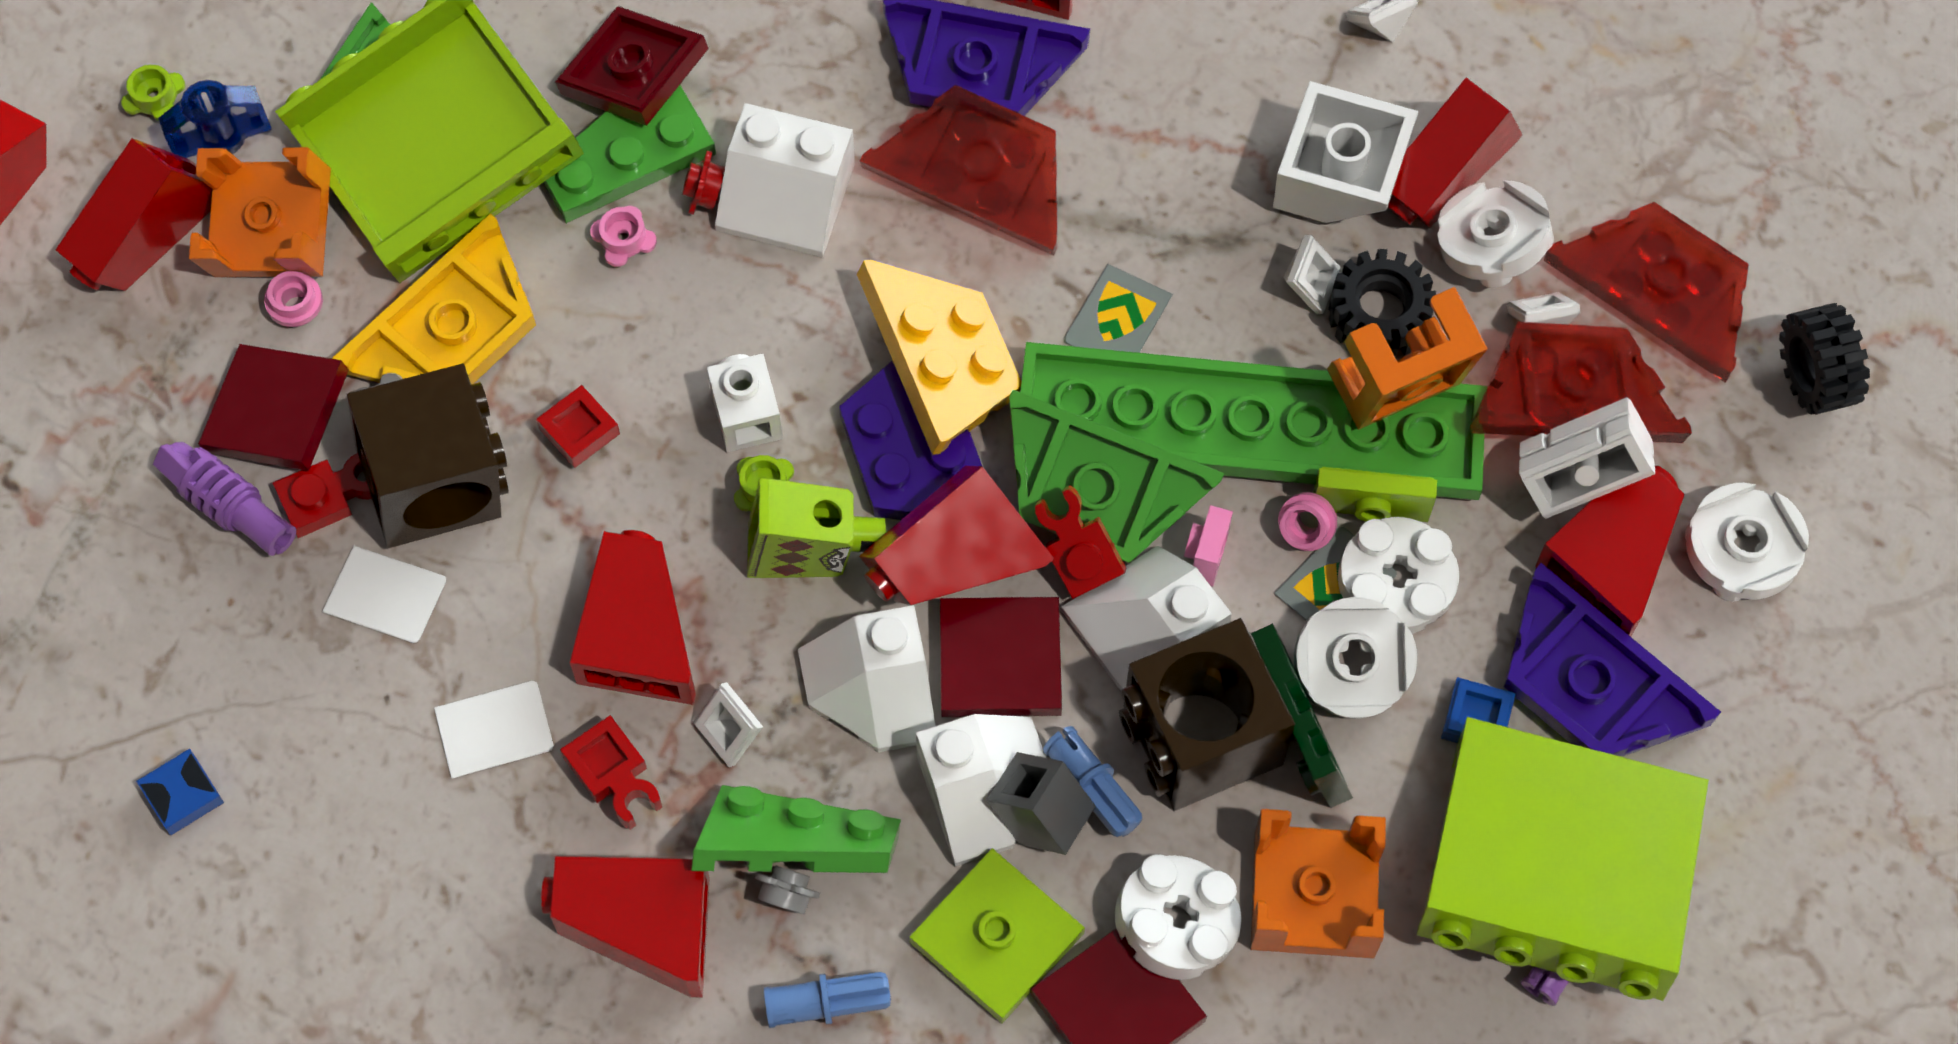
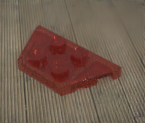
[860,85,1058,256]
[1543,202,1749,383]
[1471,322,1692,443]

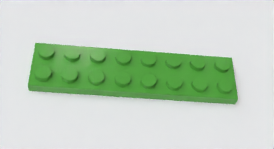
[1020,342,1487,500]

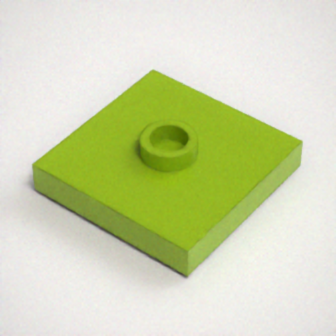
[909,848,1085,1024]

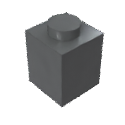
[986,752,1096,855]

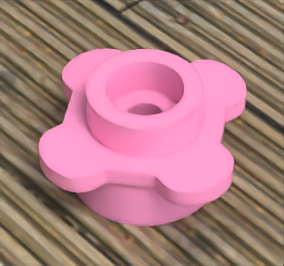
[590,206,657,267]

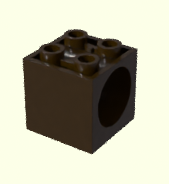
[347,363,509,549]
[1119,618,1295,811]

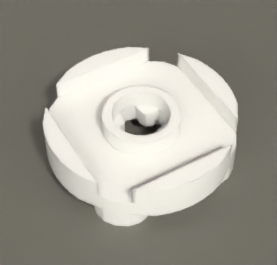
[1438,180,1554,288]
[1685,482,1809,602]
[1338,517,1459,634]
[1294,597,1417,719]
[1115,854,1241,980]

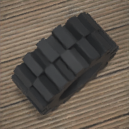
[1328,249,1436,358]
[1779,303,1870,415]

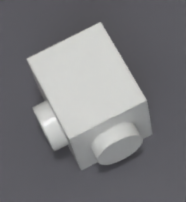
[707,354,783,453]

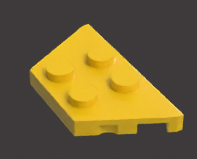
[332,213,536,384]
[857,260,1022,455]

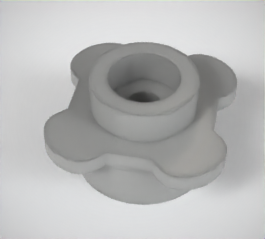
[755,865,820,914]

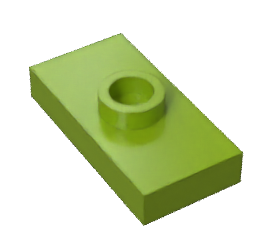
[1313,467,1437,522]

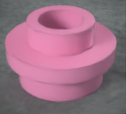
[264,271,323,327]
[1278,492,1337,551]

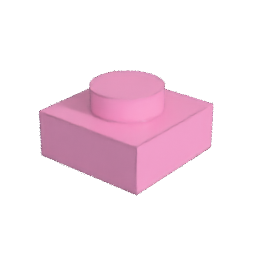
[1184,505,1233,587]

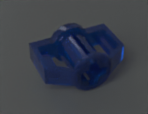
[158,80,272,158]

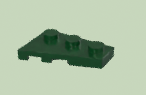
[1251,623,1353,808]

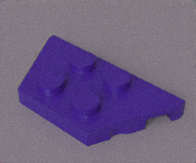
[883,0,1090,123]
[839,360,982,520]
[1503,563,1721,757]

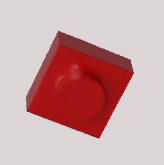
[536,385,620,468]

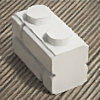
[1519,397,1655,519]

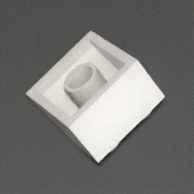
[1273,81,1418,223]
[715,103,855,258]

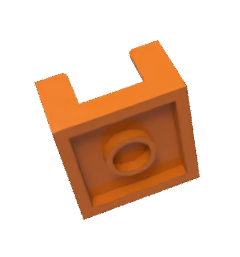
[189,147,331,277]
[1327,287,1488,430]
[1250,809,1386,959]

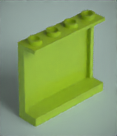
[275,0,584,283]
[1416,717,1709,1001]

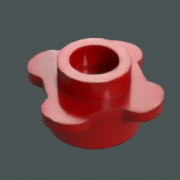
[682,150,725,215]

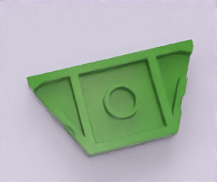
[1009,389,1224,563]

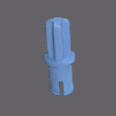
[1043,726,1142,837]
[764,972,891,1028]

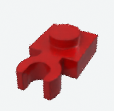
[273,453,371,538]
[1035,485,1127,599]
[560,715,662,830]

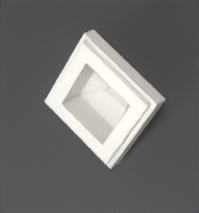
[1346,0,1418,42]
[1284,235,1341,314]
[1506,292,1580,345]
[693,682,763,767]

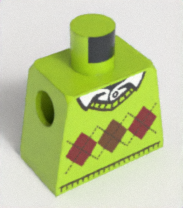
[747,478,886,578]

